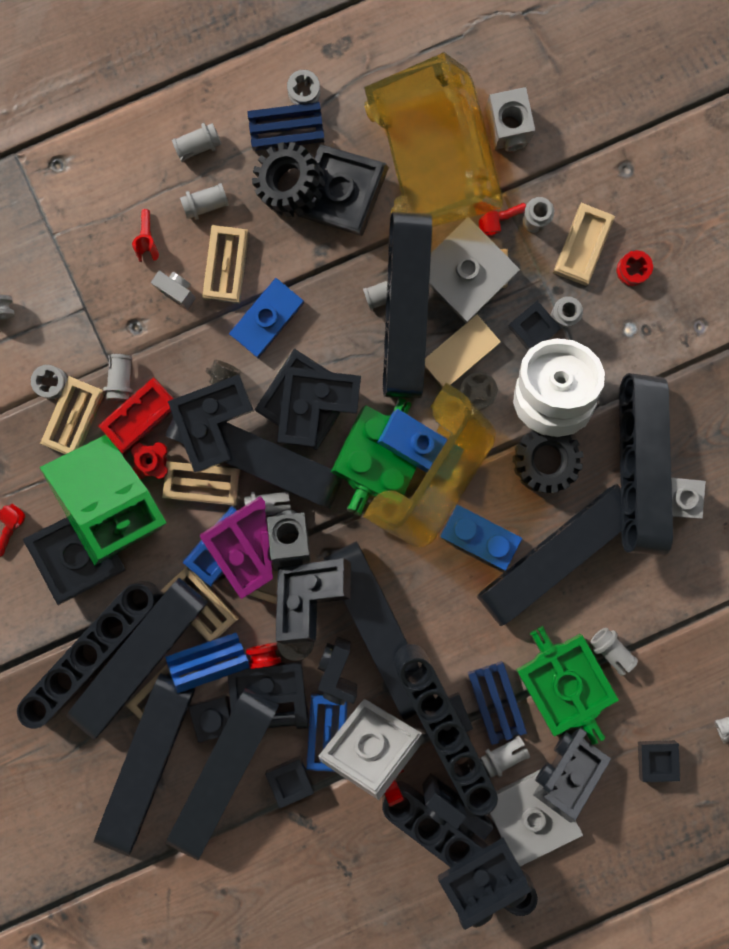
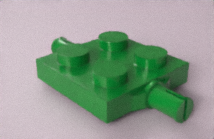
[331,398,417,516]
[516,626,619,745]

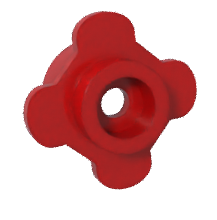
[131,442,168,480]

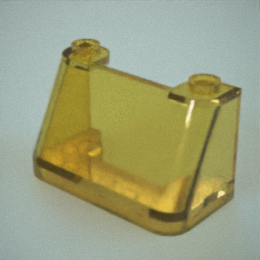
[364,52,503,227]
[363,383,496,547]

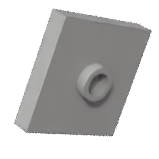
[429,217,520,323]
[318,699,425,800]
[490,769,583,866]

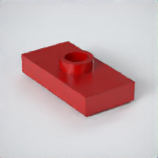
[98,377,174,454]

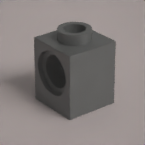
[267,510,311,571]

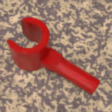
[478,203,526,236]
[132,209,159,262]
[0,503,26,557]

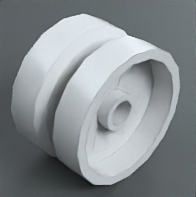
[513,338,605,437]

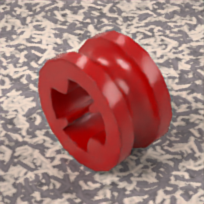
[616,250,653,287]
[246,643,281,669]

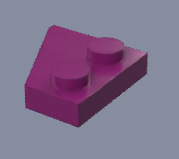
[200,496,273,599]

